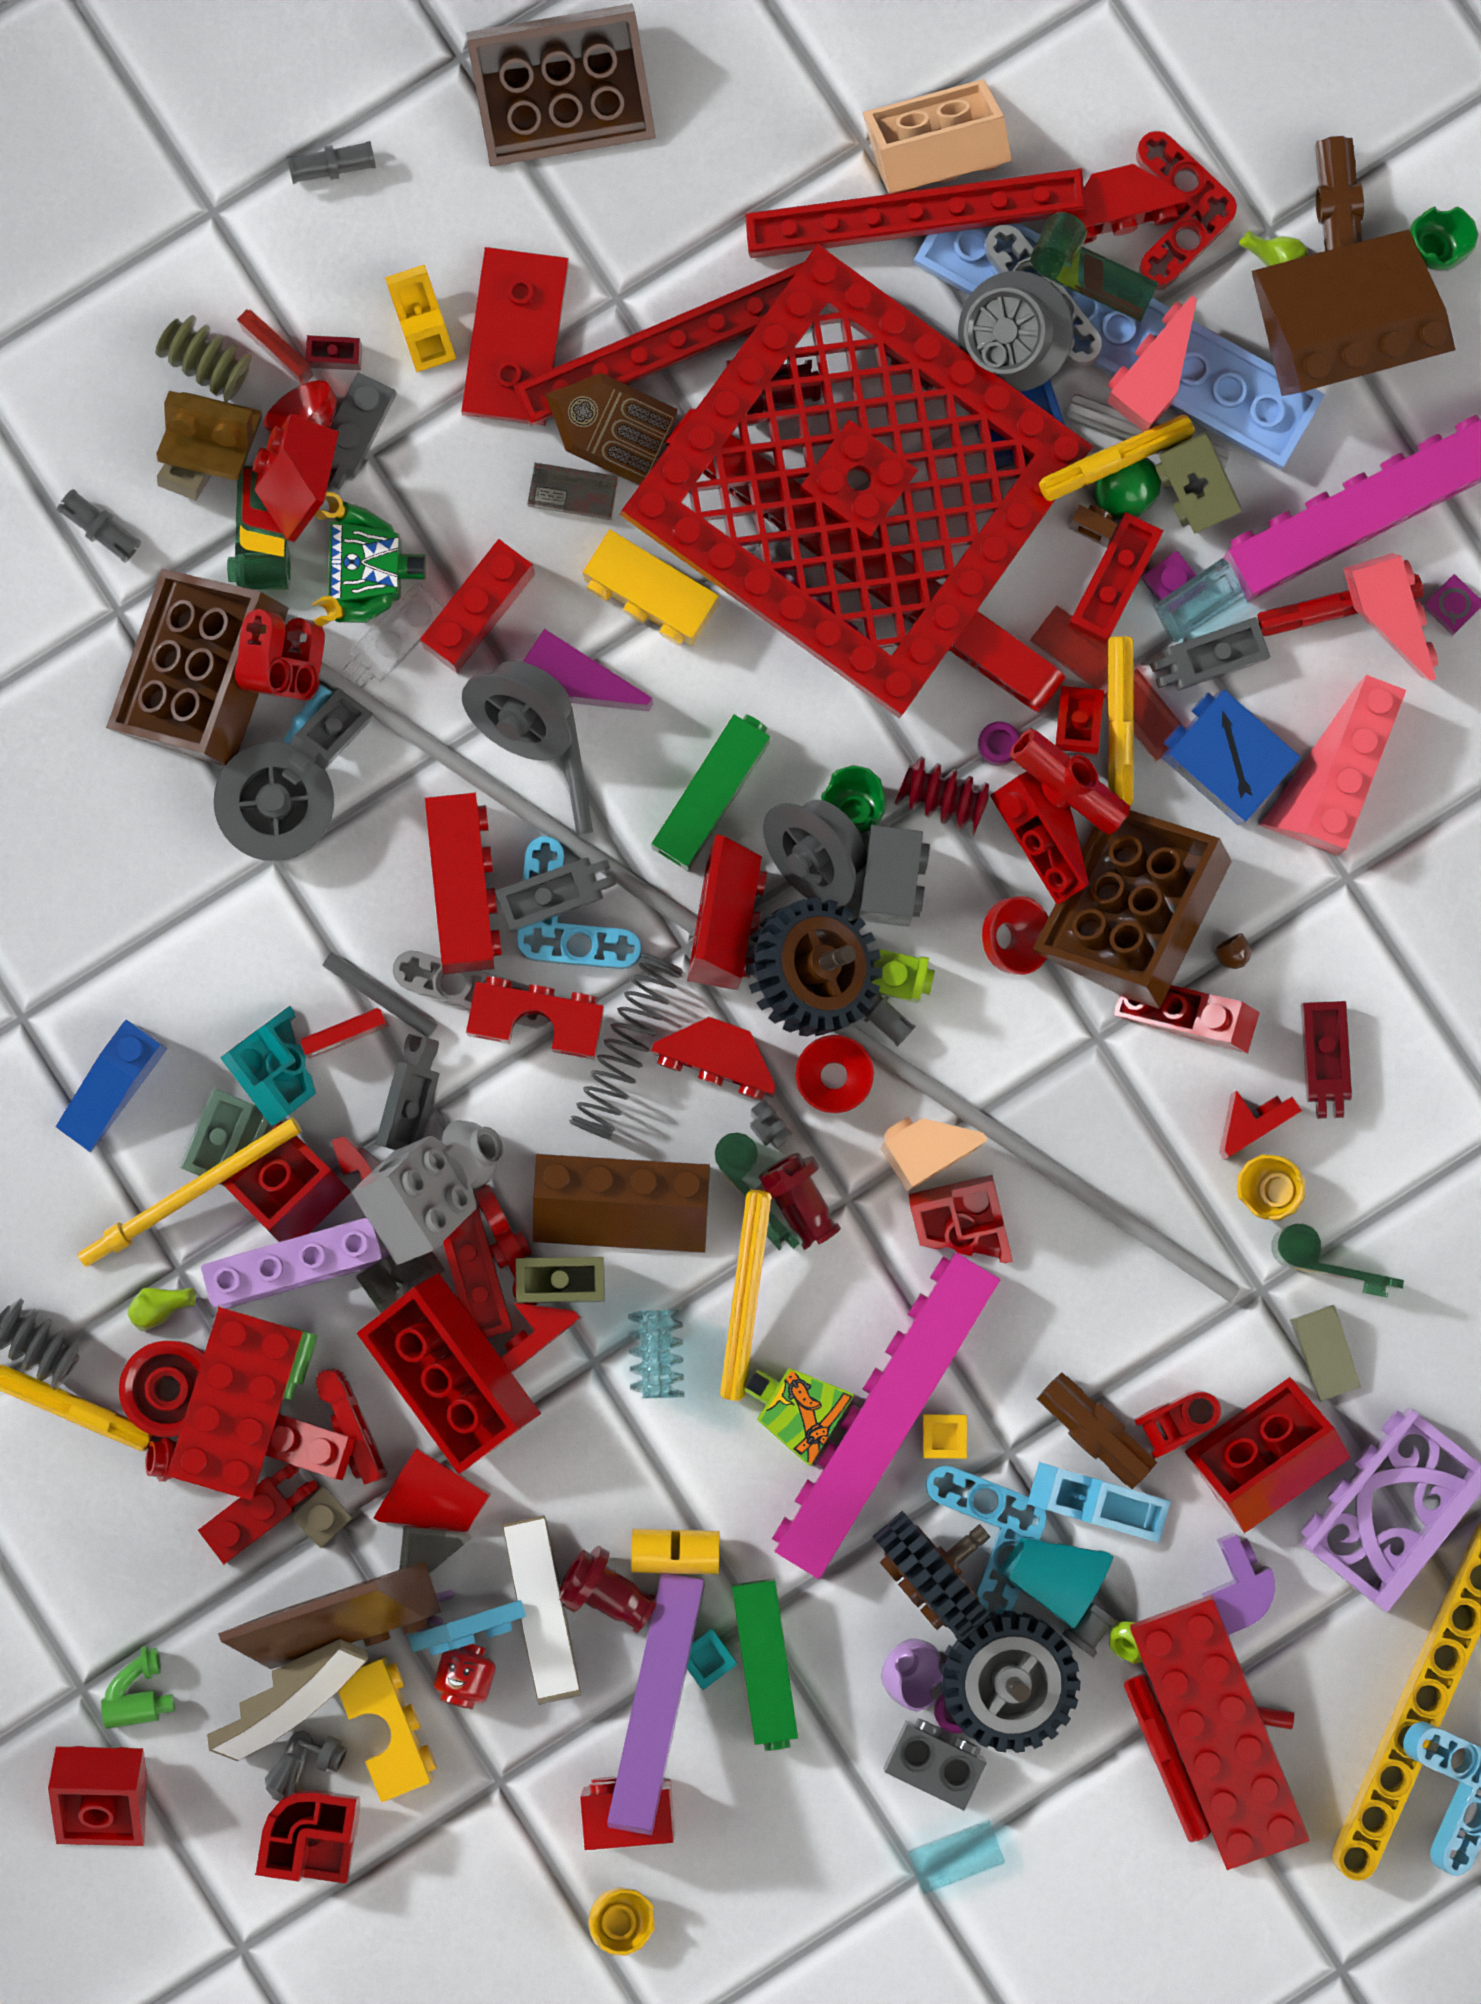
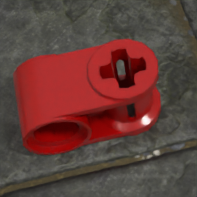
[1134,1390,1221,1459]

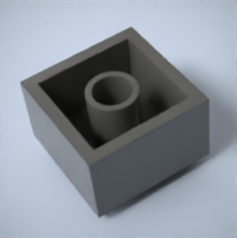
[858,825,930,927]

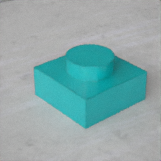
[687,1628,738,1690]

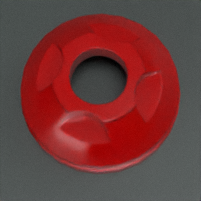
[263,380,337,435]
[982,896,1049,975]
[795,1035,874,1114]

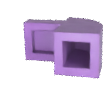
[1202,1533,1275,1635]

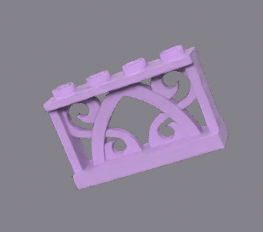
[201,1217,392,1309]
[1299,1408,1481,1613]

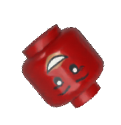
[433,1644,496,1710]

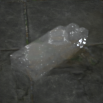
[343,581,444,688]

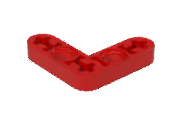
[1136,131,1237,291]

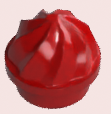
[145,1438,177,1482]

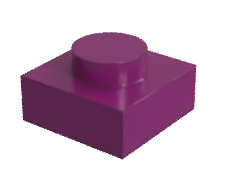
[1142,551,1203,612]

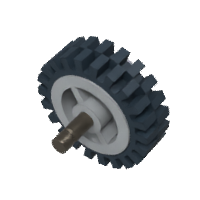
[940,1610,1081,1753]

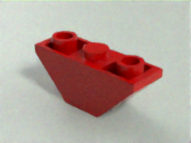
[1058,164,1187,246]
[651,1017,776,1101]

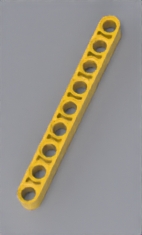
[1332,1521,1481,1881]

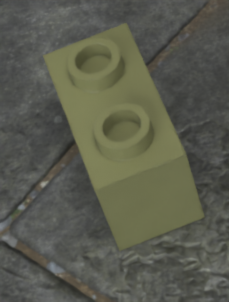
[1155,430,1242,534]

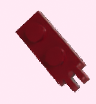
[1301,1001,1352,1119]

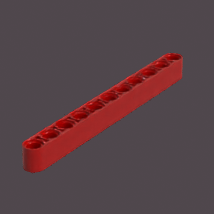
[665,408,1066,713]

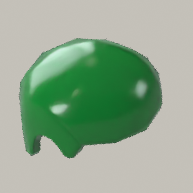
[1409,206,1479,271]
[1093,457,1161,519]
[821,765,886,835]

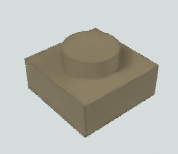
[157,464,212,501]
[291,1486,354,1549]

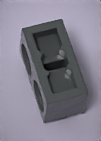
[883,1718,987,1811]

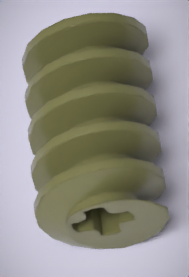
[155,315,252,402]

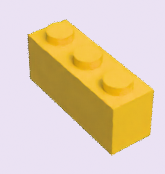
[582,529,719,646]

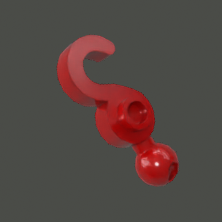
[473,1184,538,1305]

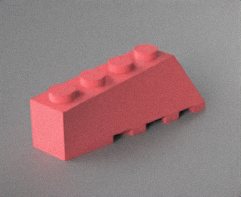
[1259,675,1406,856]

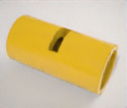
[631,1529,720,1575]

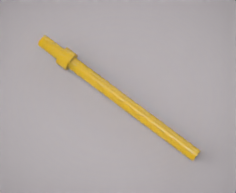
[78,1117,302,1267]

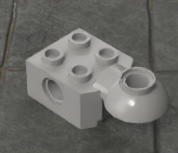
[351,1120,504,1265]

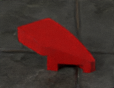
[331,1136,381,1181]

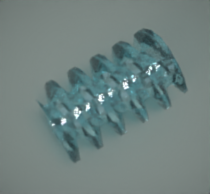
[628,1310,685,1398]

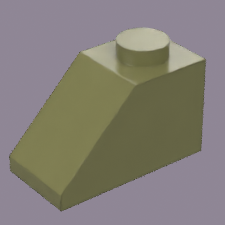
[516,1257,605,1303]

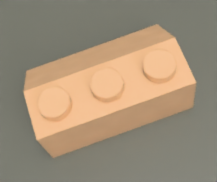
[863,79,1012,194]
[880,1117,988,1192]

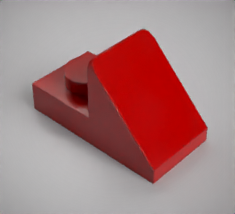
[1055,686,1104,757]
[1219,1091,1302,1159]
[501,1303,581,1372]

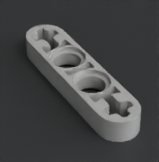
[985,225,1102,367]
[393,950,550,1029]

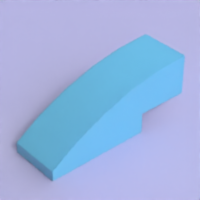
[1027,1462,1171,1543]

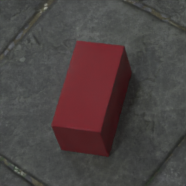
[305,335,362,371]

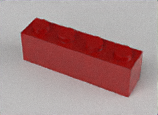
[425,792,502,974]

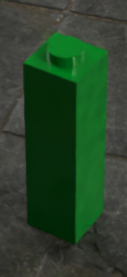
[651,714,770,871]
[732,1578,798,1751]

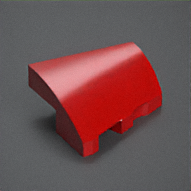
[909,1174,1013,1264]
[373,1448,491,1531]

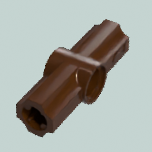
[1315,136,1364,251]
[1036,1372,1158,1489]

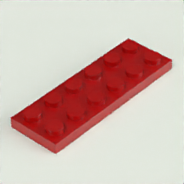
[1130,1595,1309,1871]

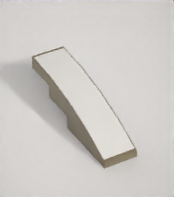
[502,1515,582,1705]
[207,1639,369,1761]

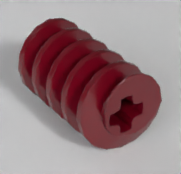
[894,756,989,836]

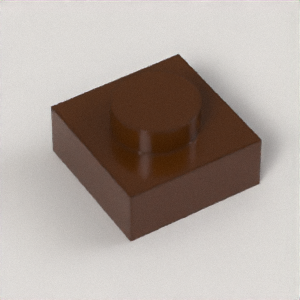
[1069,505,1118,548]

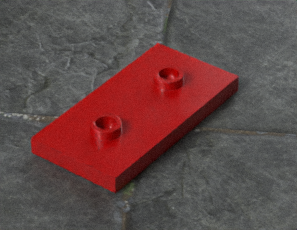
[461,247,569,426]

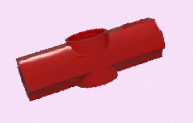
[1009,728,1131,835]

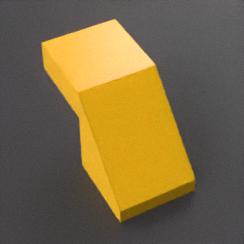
[384,264,456,373]

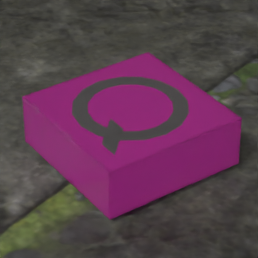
[1422,574,1481,636]

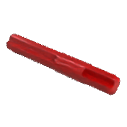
[1257,574,1423,637]
[1124,1674,1211,1843]

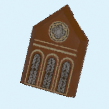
[545,373,678,485]

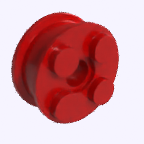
[119,1340,204,1437]

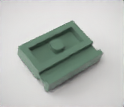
[179,1088,268,1185]

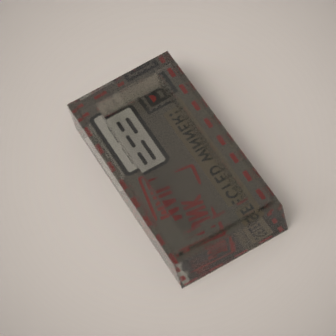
[527,462,619,520]

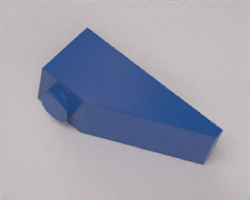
[55,1019,168,1152]

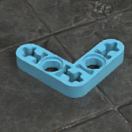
[517,836,642,969]
[925,1465,1047,1614]
[1403,1721,1481,1876]

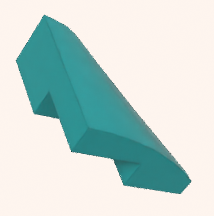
[220,1006,316,1126]
[997,1537,1114,1628]

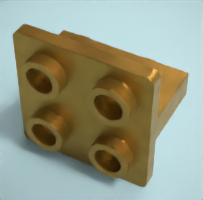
[156,390,262,481]

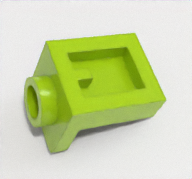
[872,949,935,1003]

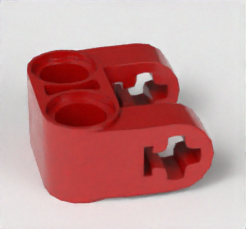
[235,609,325,700]

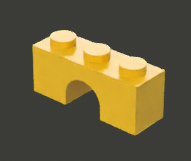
[338,1656,437,1803]

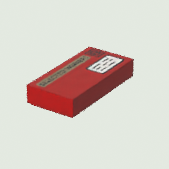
[300,1008,389,1059]

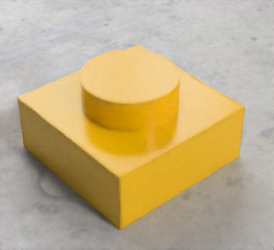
[923,1414,967,1459]

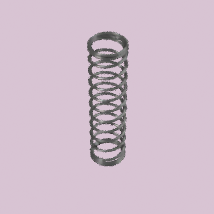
[569,953,684,1140]

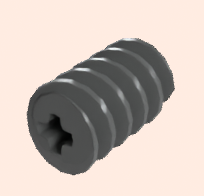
[0,1298,81,1390]

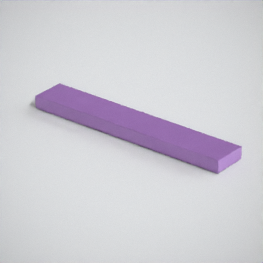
[607,1573,705,1835]

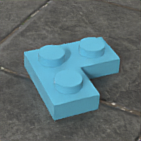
[408,1600,526,1656]

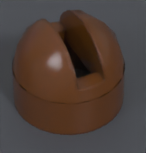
[1213,933,1251,969]

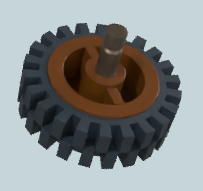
[746,898,882,1037]
[872,1511,991,1642]

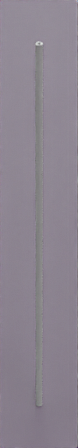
[319,662,1240,1302]

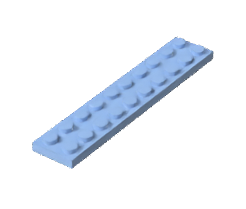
[913,223,1325,471]

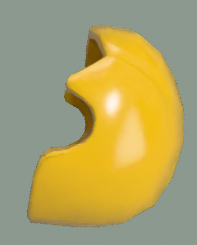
[1237,1154,1305,1221]
[588,1887,655,1956]

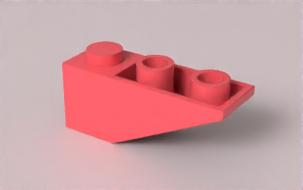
[1107,295,1197,432]
[1343,553,1438,681]

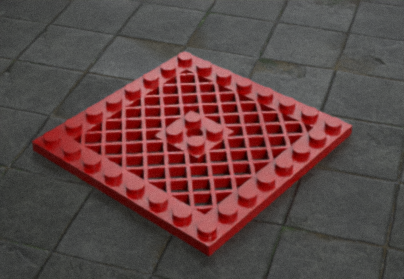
[619,244,1093,718]

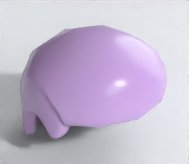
[881,1638,943,1712]

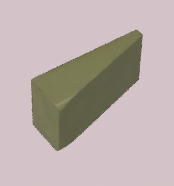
[1290,1305,1361,1401]

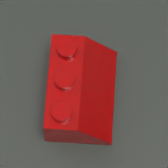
[687,834,767,990]
[1184,1377,1351,1534]

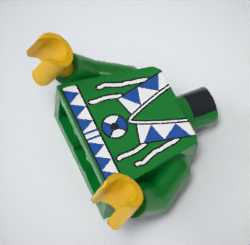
[312,492,426,626]

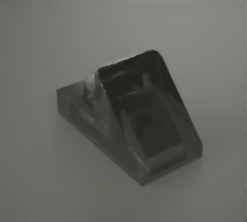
[356,1251,445,1313]

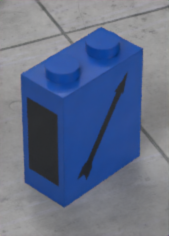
[1161,689,1301,825]

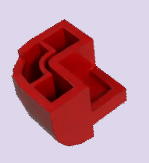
[255,1790,360,1884]

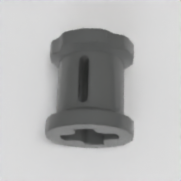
[1062,1602,1119,1658]

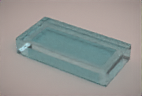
[1153,558,1245,643]
[908,1820,1005,1894]

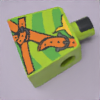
[744,1368,854,1466]

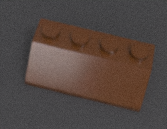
[533,1154,710,1253]

